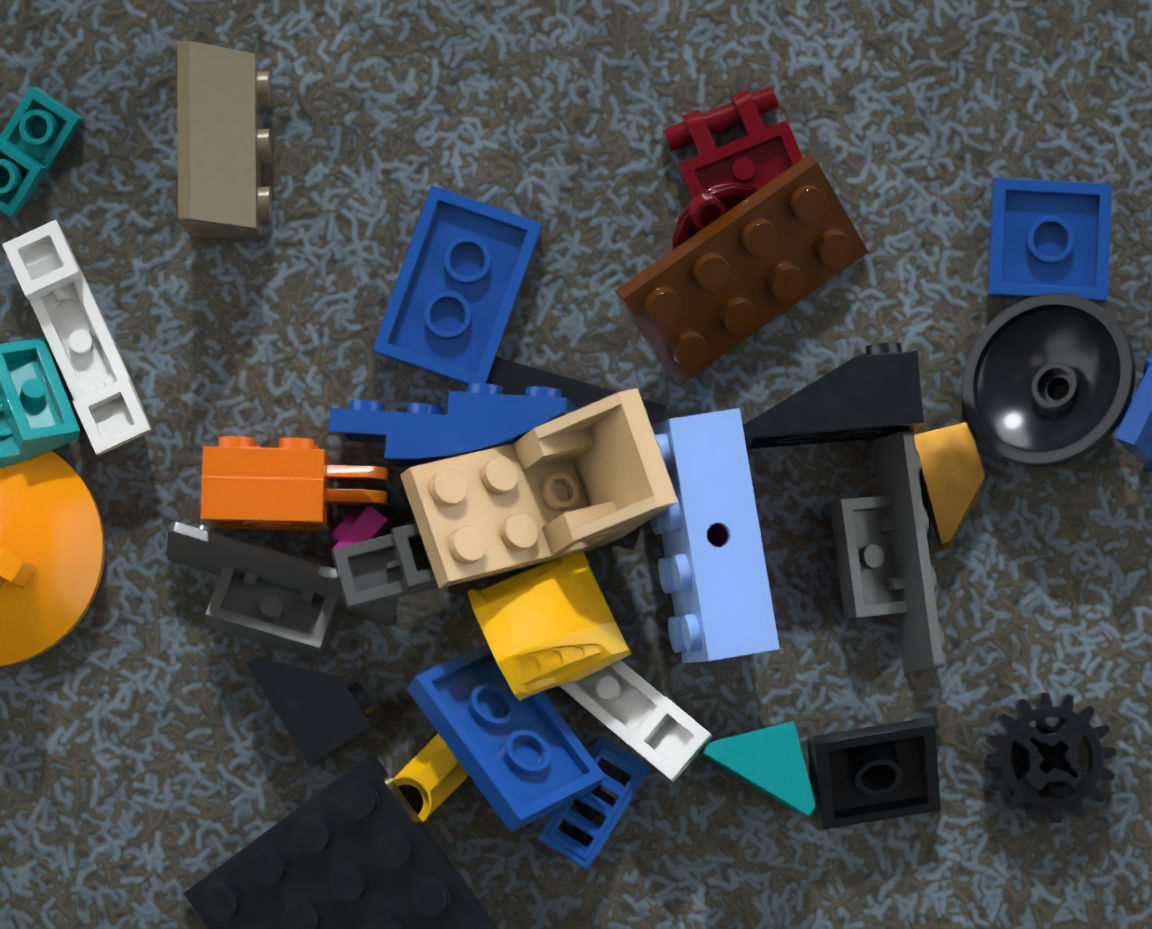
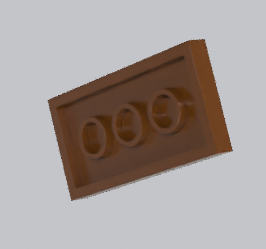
[615,155,868,387]

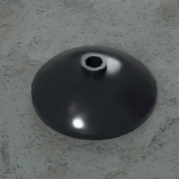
[962,293,1136,467]

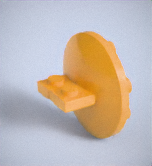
[0,451,105,667]

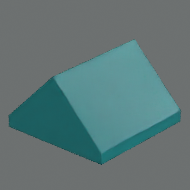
[699,721,816,816]

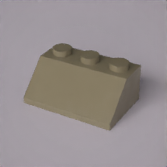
[177,41,272,239]

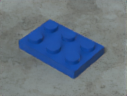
[372,185,543,385]
[406,643,606,833]

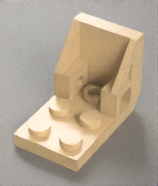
[400,388,678,588]

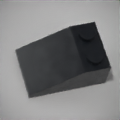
[743,342,924,450]

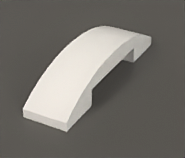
[2,220,152,456]
[559,660,713,782]

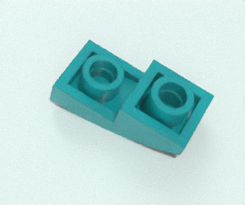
[0,87,85,217]

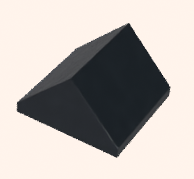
[808,717,941,830]

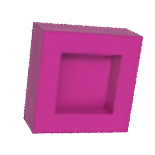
[331,505,391,551]

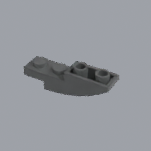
[331,523,547,611]

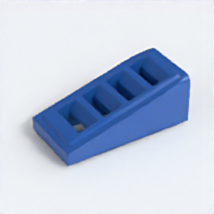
[537,736,651,870]

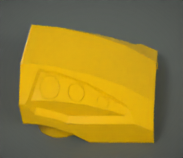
[467,552,632,701]

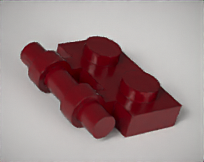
[662,86,803,201]

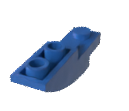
[328,383,577,467]

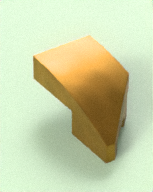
[913,422,985,551]

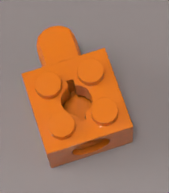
[200,436,389,532]

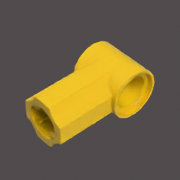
[392,733,469,823]

